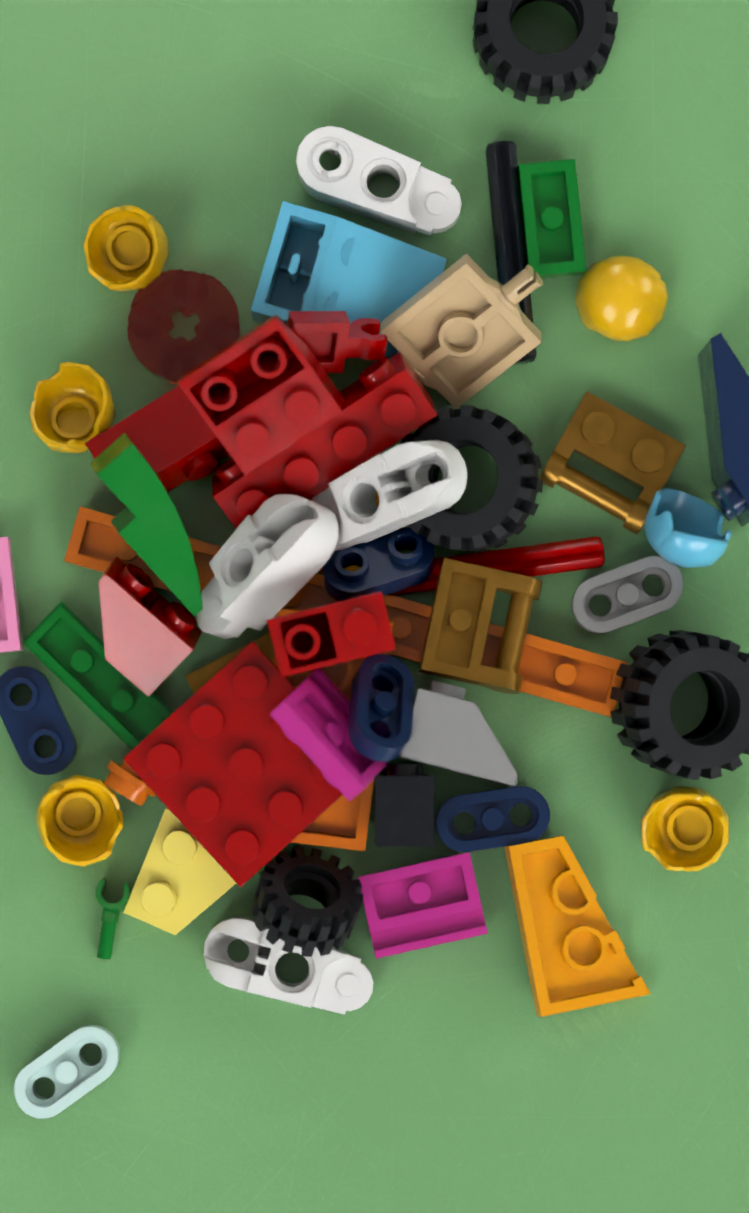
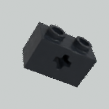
[375,764,434,847]

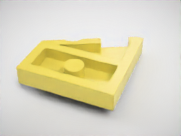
[123,808,236,935]

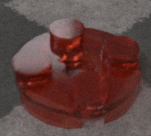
[127,269,241,385]

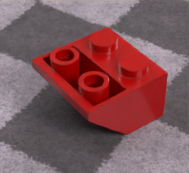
[177,314,342,475]

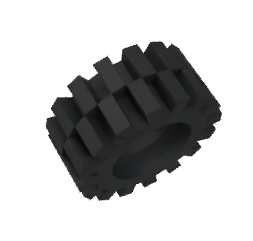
[252,847,363,957]

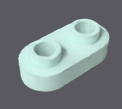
[14,1025,120,1119]

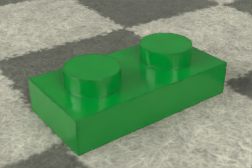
[518,159,586,279]

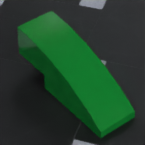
[90,433,203,616]

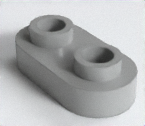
[571,556,683,634]

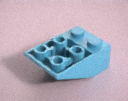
[251,201,447,359]

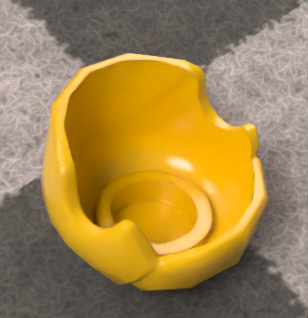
[83,205,169,292]
[575,255,668,342]
[29,362,116,453]
[35,774,123,867]
[641,786,729,872]

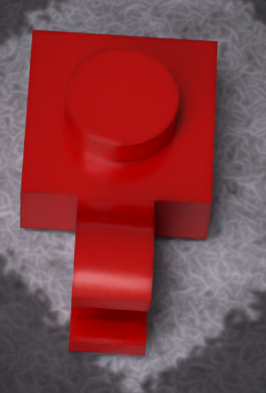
[287,311,388,373]

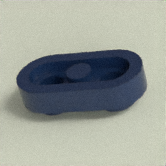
[323,527,434,601]
[348,654,414,762]
[0,666,77,775]
[436,786,550,852]

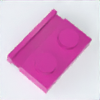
[270,668,387,801]
[358,852,488,959]

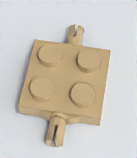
[380,253,543,409]

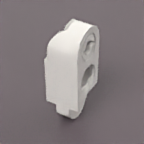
[296,126,462,236]
[312,440,468,551]
[196,494,339,639]
[204,916,373,1015]

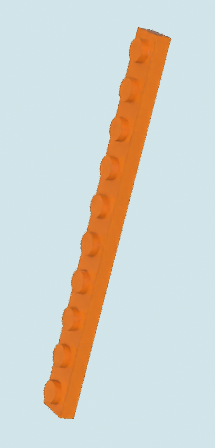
[64,506,629,718]

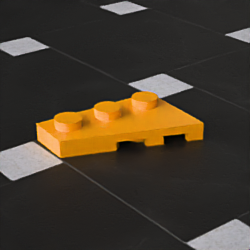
[504,836,651,1017]

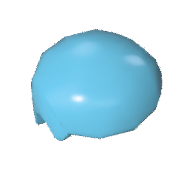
[644,488,732,568]

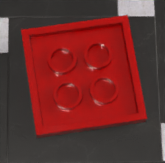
[123,641,343,887]

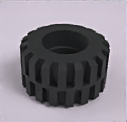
[473,0,618,104]
[400,405,543,552]
[610,630,749,780]

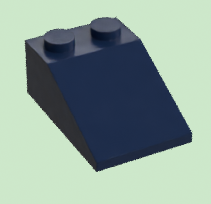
[698,333,749,527]

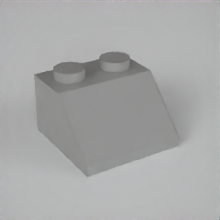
[400,681,518,786]

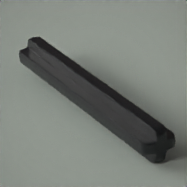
[486,141,537,364]

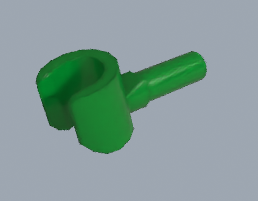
[96,878,131,959]

